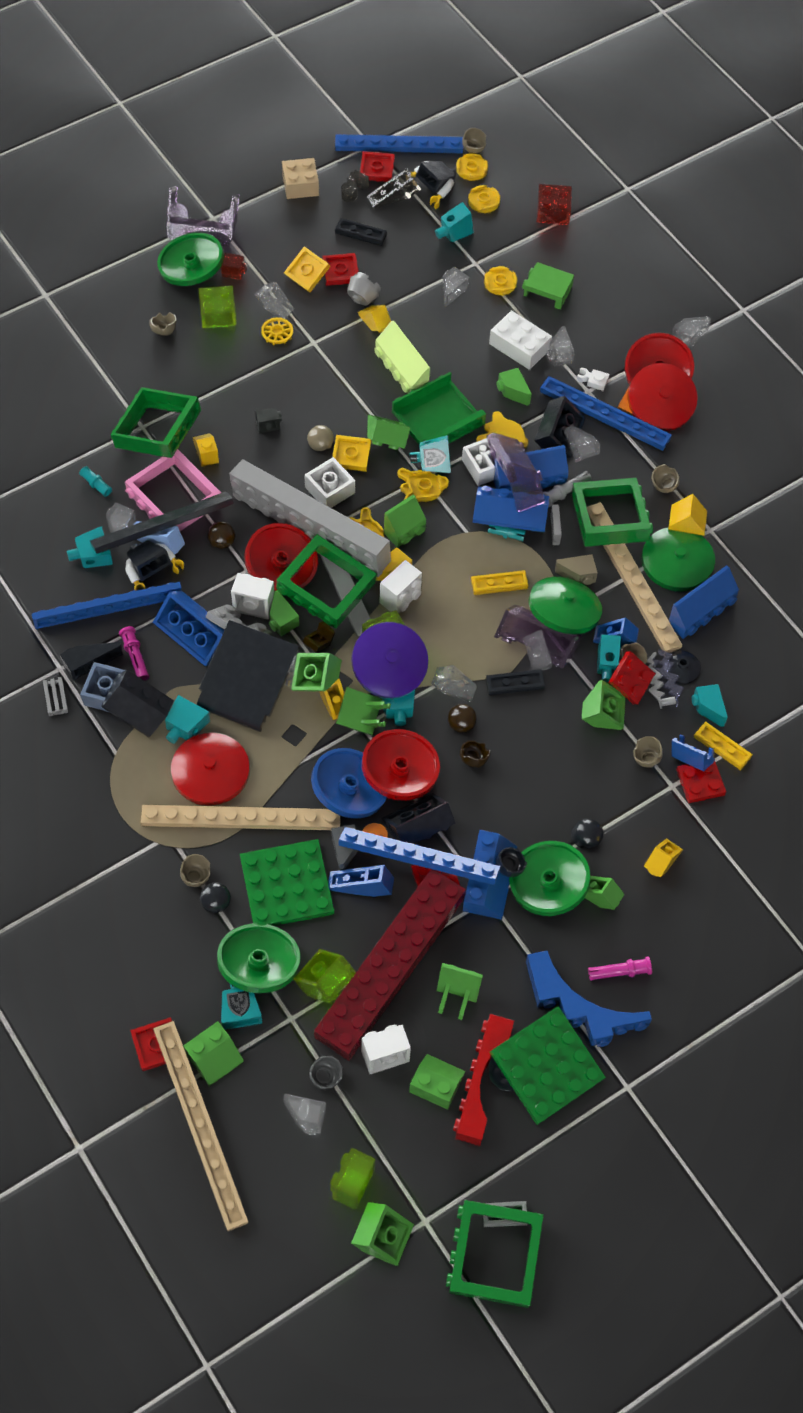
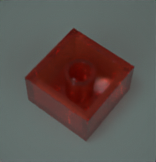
[537,184,572,224]

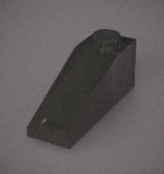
[367,168,421,209]

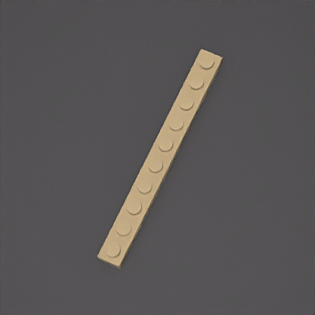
[587,502,682,654]
[141,805,340,830]
[153,1021,248,1231]

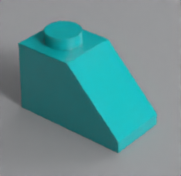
[692,684,728,727]

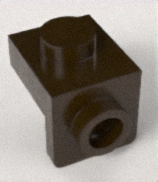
[303,621,335,653]

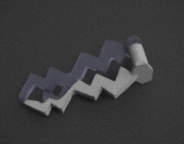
[647,649,684,709]

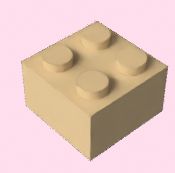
[282,158,319,199]

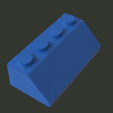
[493,445,569,492]
[472,486,549,532]
[669,565,739,639]
[153,591,225,667]
[463,830,517,920]

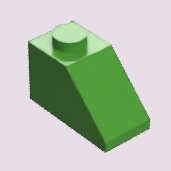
[496,368,531,405]
[269,590,299,636]
[585,876,625,910]

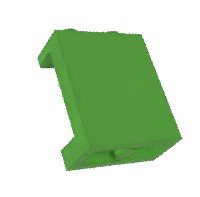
[522,262,574,310]

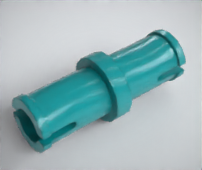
[79,466,112,497]
[488,525,526,542]

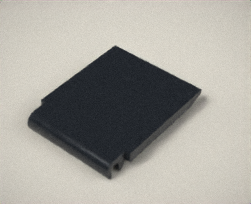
[197,620,299,732]

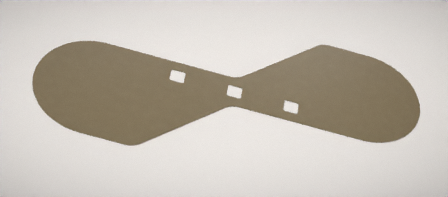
[110,531,554,848]

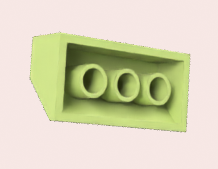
[374,321,430,394]

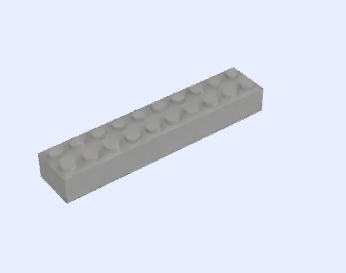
[229,459,391,577]

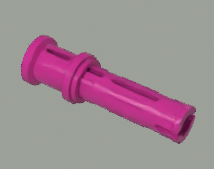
[119,626,150,681]
[588,956,652,981]

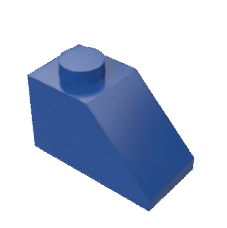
[593,617,639,648]

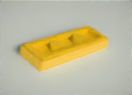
[471,570,529,595]
[694,722,753,771]

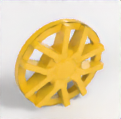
[261,318,293,345]

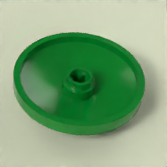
[157,233,224,286]
[642,527,715,592]
[528,577,602,634]
[509,841,591,916]
[217,923,300,993]

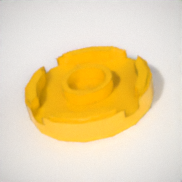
[456,153,488,181]
[468,185,500,213]
[484,266,517,295]

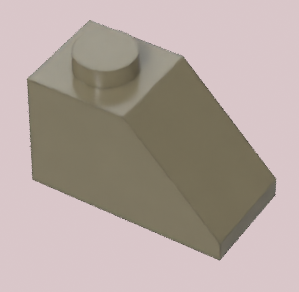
[555,554,598,585]

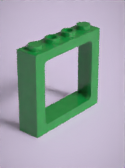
[111,387,201,458]
[572,478,653,547]
[276,534,377,629]
[446,1200,543,1308]

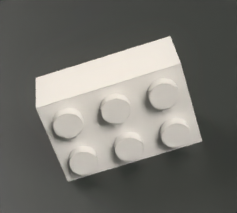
[489,310,552,370]

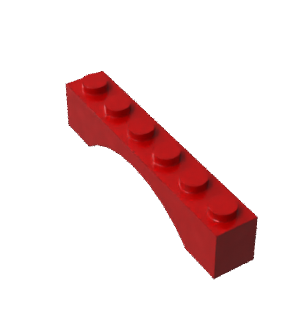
[453,1014,514,1146]

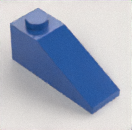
[328,865,394,897]

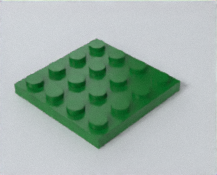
[240,839,334,926]
[489,1006,606,1125]

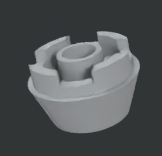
[347,272,381,306]

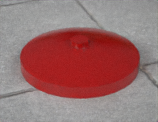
[625,333,694,385]
[628,363,698,431]
[244,523,318,592]
[362,729,440,800]
[171,733,250,806]

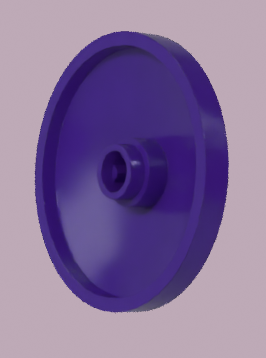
[351,622,428,699]

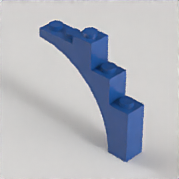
[526,951,652,1047]

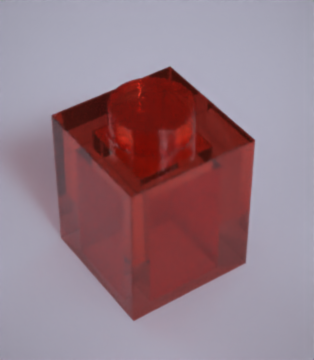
[221,253,247,280]

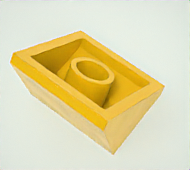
[668,494,707,536]

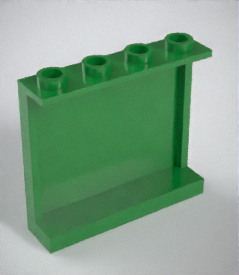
[392,372,486,445]

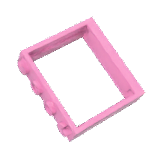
[125,449,221,531]

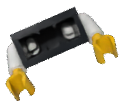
[405,161,456,209]
[125,540,184,591]

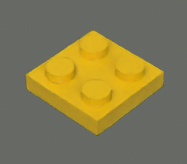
[284,246,330,293]
[332,435,371,472]

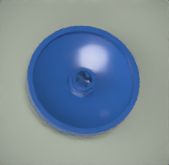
[311,748,387,818]

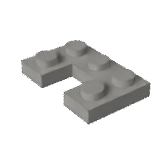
[205,605,271,635]

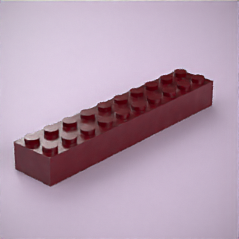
[314,869,466,1061]

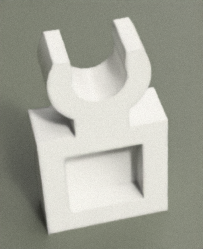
[577,368,609,391]

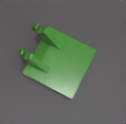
[336,687,391,736]
[437,963,483,1020]

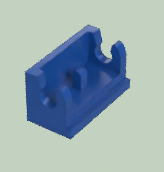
[672,734,715,771]

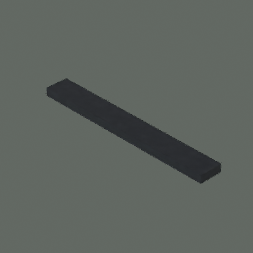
[90,491,234,554]

